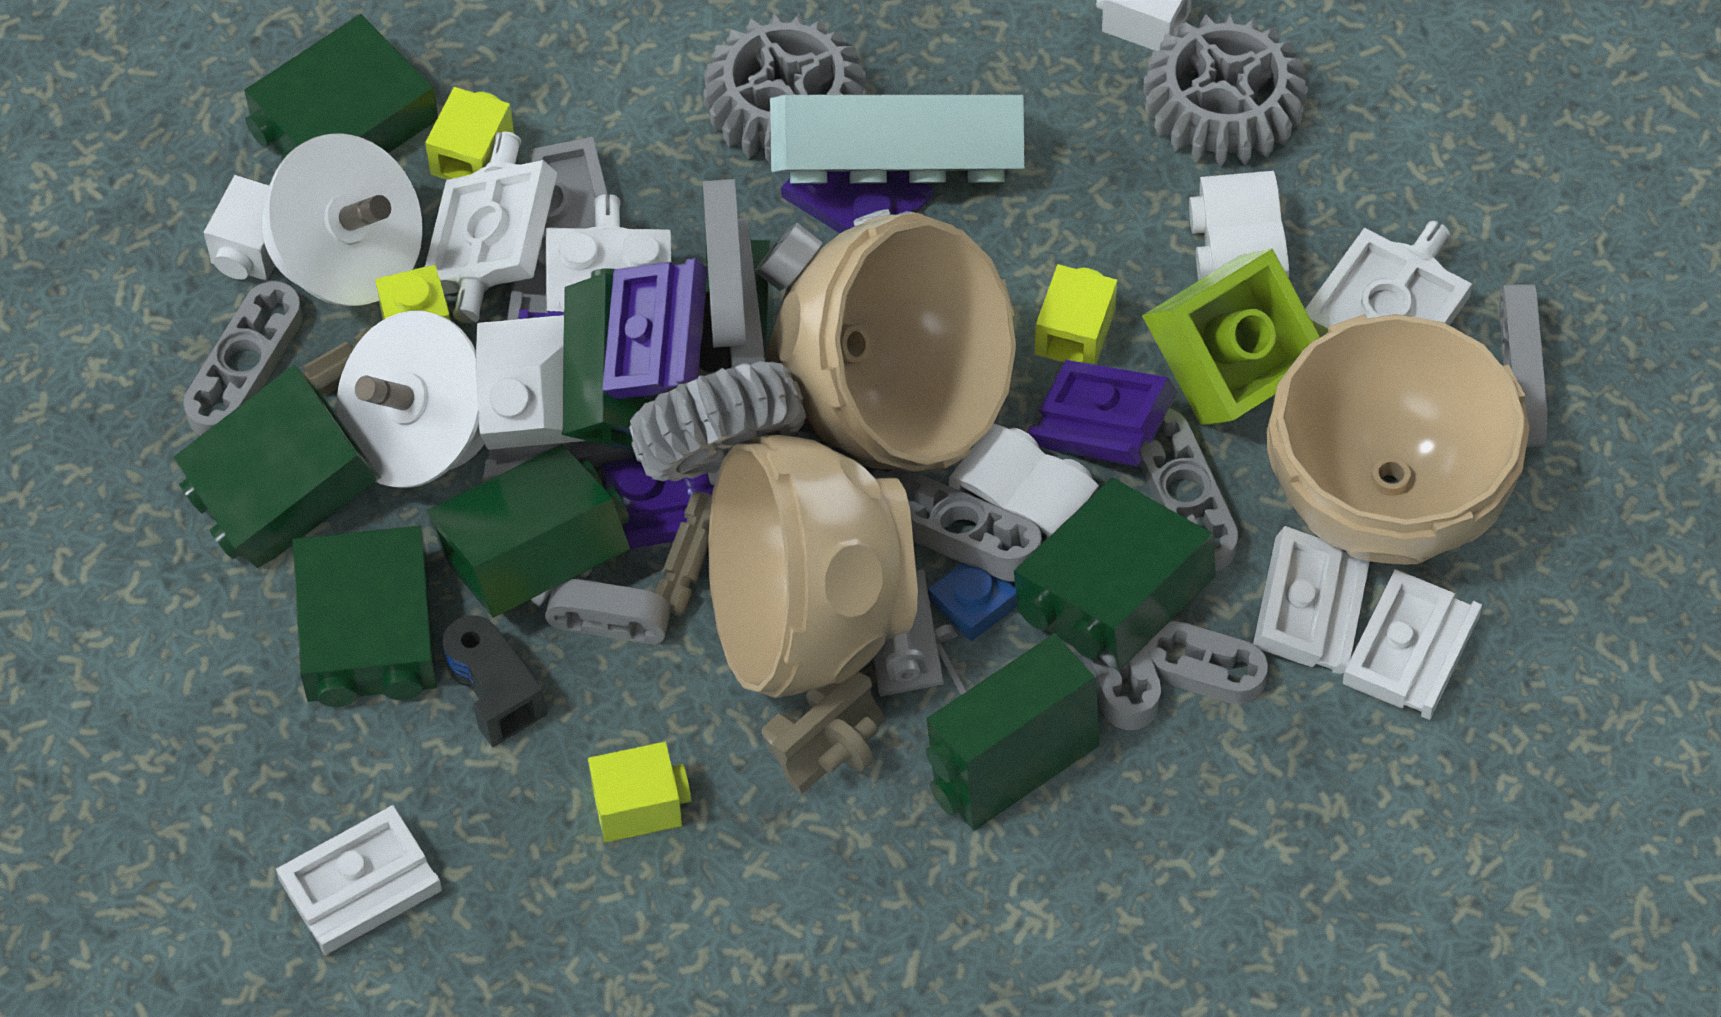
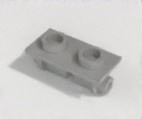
[873,569,944,697]

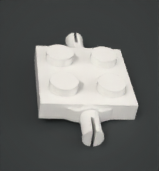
[425,132,557,323]
[546,194,671,313]
[1305,221,1472,338]

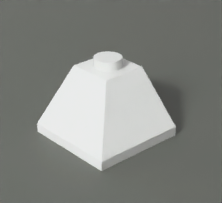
[475,315,585,450]

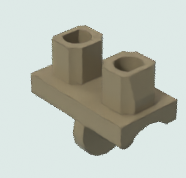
[761,671,886,795]

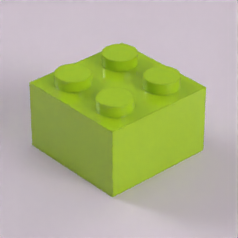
[1142,248,1320,425]

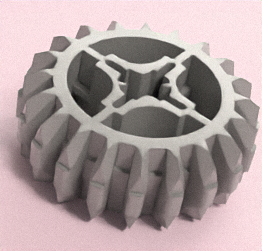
[703,12,866,166]
[1143,13,1308,168]
[629,361,806,482]

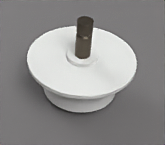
[262,134,422,306]
[336,311,484,488]

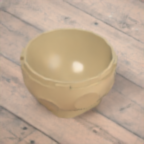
[766,213,1016,472]
[1267,314,1530,565]
[708,435,918,698]

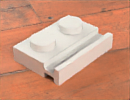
[1253,526,1370,674]
[1342,569,1482,720]
[276,805,442,955]

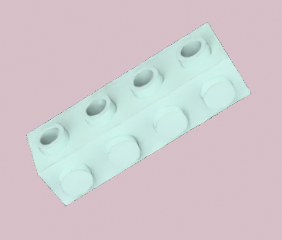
[770,95,1024,184]

